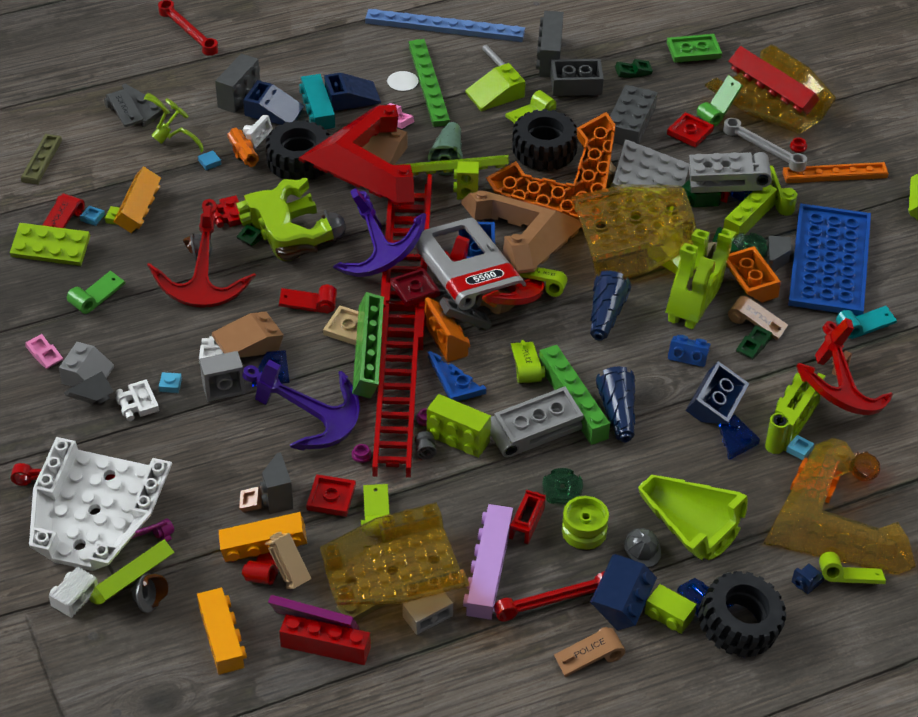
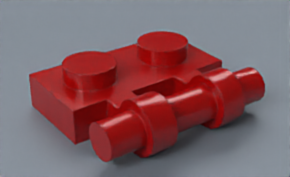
[208,195,242,228]

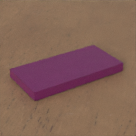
[268,595,360,630]

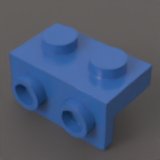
[668,335,711,367]

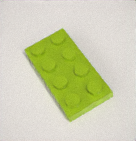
[10,223,91,266]

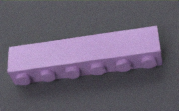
[463,504,513,620]

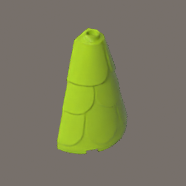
[638,475,748,560]

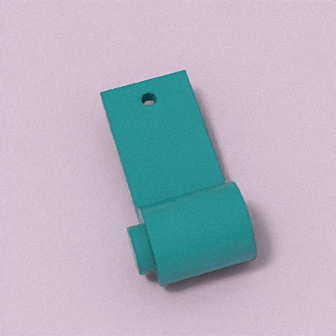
[836,306,897,339]

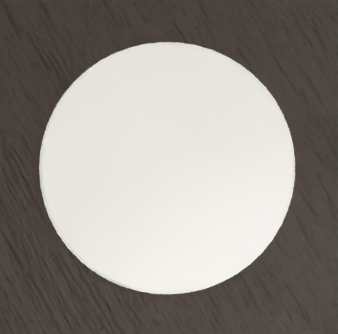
[387,71,418,91]

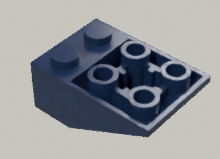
[324,73,381,111]
[243,80,304,125]

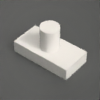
[243,115,273,149]

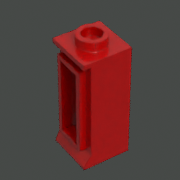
[509,490,546,544]

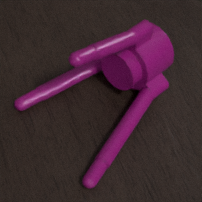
[130,518,175,542]

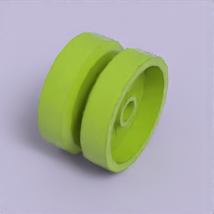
[562,496,609,550]

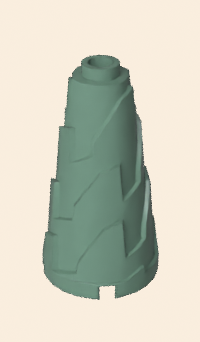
[428,122,463,175]

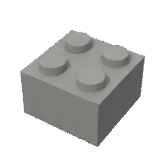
[199,351,245,402]

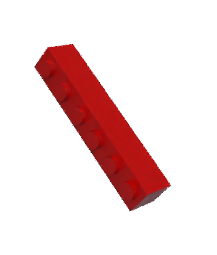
[728,46,820,115]

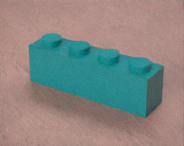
[299,74,335,129]

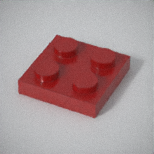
[667,112,714,148]
[306,474,356,517]

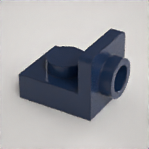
[792,564,825,594]

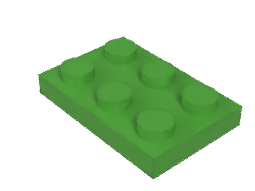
[667,34,722,63]

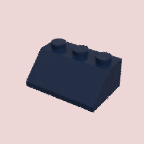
[685,361,749,424]
[590,554,657,630]

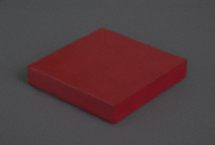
[390,268,440,307]

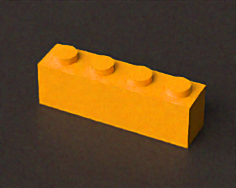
[113,166,161,233]
[219,512,307,562]
[197,587,247,675]

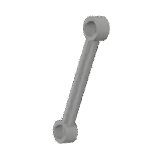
[723,118,807,172]

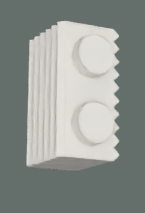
[49,567,98,618]

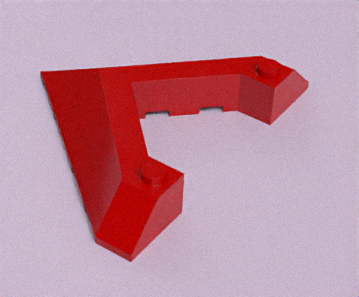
[299,105,415,205]

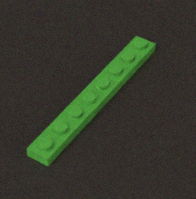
[409,39,450,127]

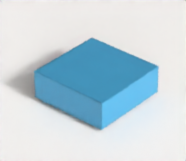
[198,151,221,170]
[80,206,105,226]

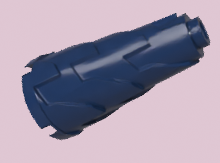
[590,271,631,341]
[596,366,635,443]

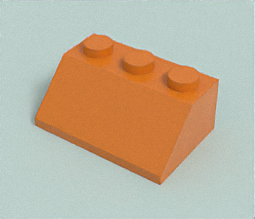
[726,246,781,302]
[425,297,470,363]

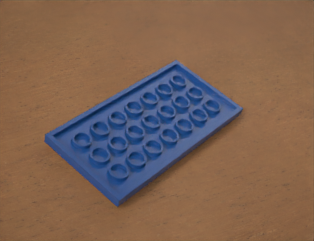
[788,203,871,316]

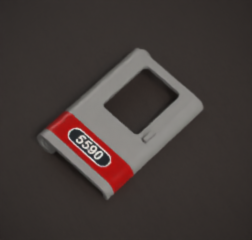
[414,218,526,310]

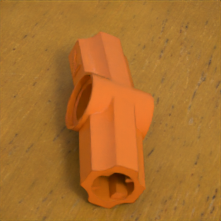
[227,127,259,167]

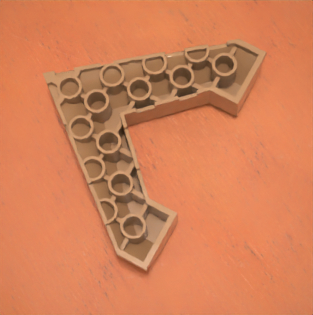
[461,191,587,274]

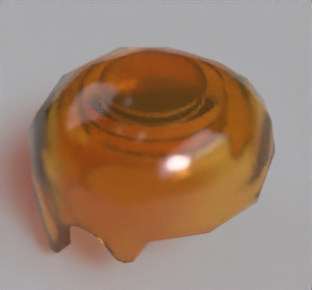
[850,451,880,482]

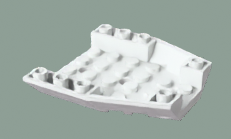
[29,437,172,571]

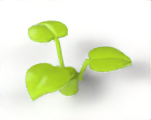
[144,93,203,153]

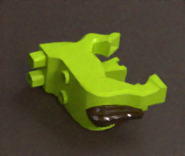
[236,178,334,261]

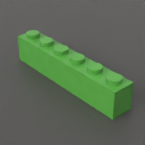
[352,292,384,398]
[539,345,610,445]

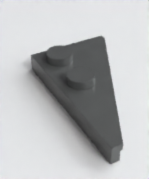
[122,83,167,127]

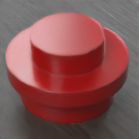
[790,137,807,153]

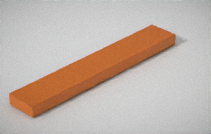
[782,162,889,183]

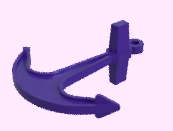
[333,188,426,277]
[242,360,360,451]

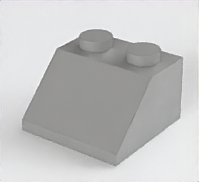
[59,342,114,387]

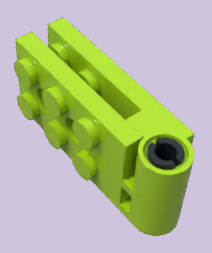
[765,373,825,454]

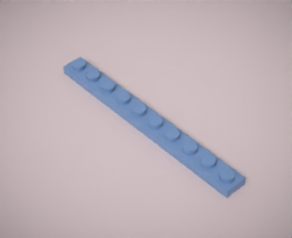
[365,9,525,42]

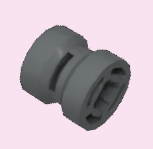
[415,431,437,459]

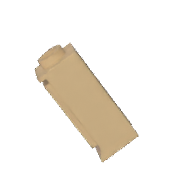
[265,531,311,589]

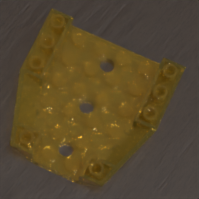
[705,44,836,134]
[571,184,697,278]
[319,502,469,607]

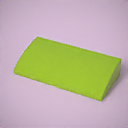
[89,539,174,604]

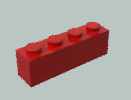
[279,614,371,665]

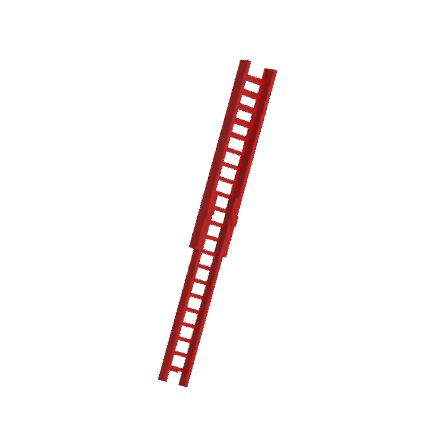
[372,174,432,478]

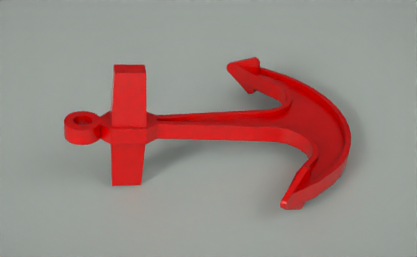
[147,199,256,307]
[444,235,544,307]
[796,318,893,415]

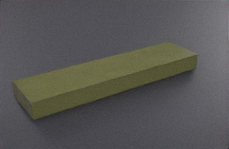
[21,134,62,185]

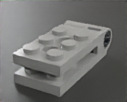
[689,152,772,193]
[490,386,584,457]

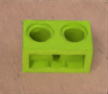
[453,161,479,200]

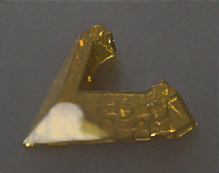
[764,438,916,575]

